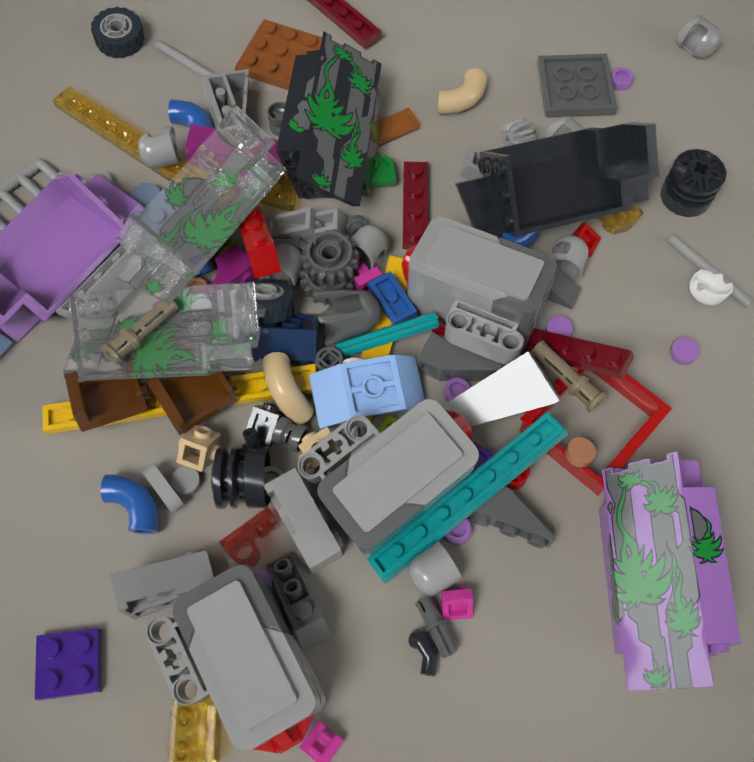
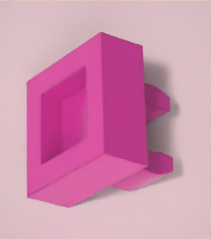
[354,263,382,293]
[441,584,473,620]
[299,720,344,762]

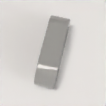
[142,463,184,513]

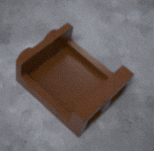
[147,349,238,436]
[64,356,150,432]

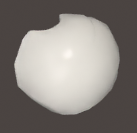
[689,269,733,306]

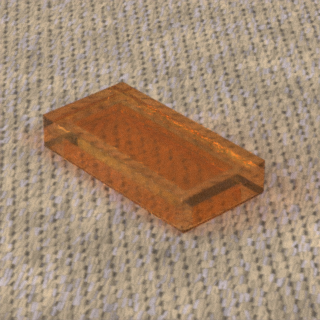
[377,107,420,147]

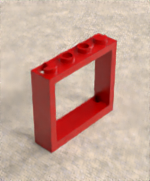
[519,367,673,496]

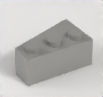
[203,69,249,148]
[263,468,344,574]
[110,549,217,619]

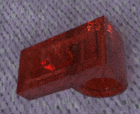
[219,507,278,567]

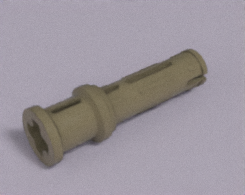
[101,296,178,365]
[531,341,607,413]

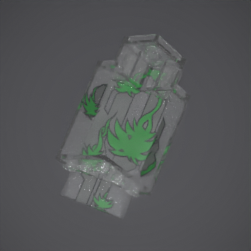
[117,104,287,304]
[63,282,266,381]

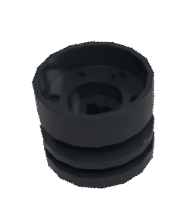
[660,149,727,217]
[211,447,271,509]

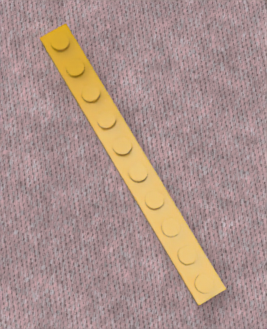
[42,364,316,435]

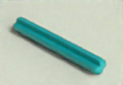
[335,312,439,358]

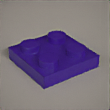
[35,628,101,701]

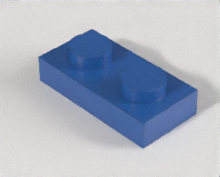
[368,271,417,325]

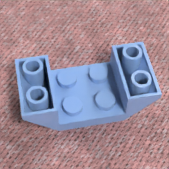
[309,355,425,430]

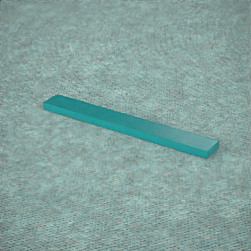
[367,412,568,584]

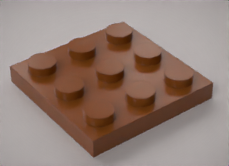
[235,19,322,90]

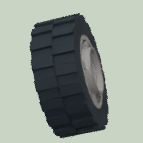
[91,7,145,58]
[236,279,295,324]

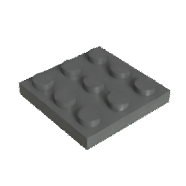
[537,53,617,117]

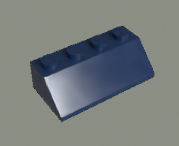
[208,310,321,364]

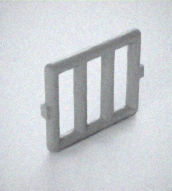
[0,158,63,231]

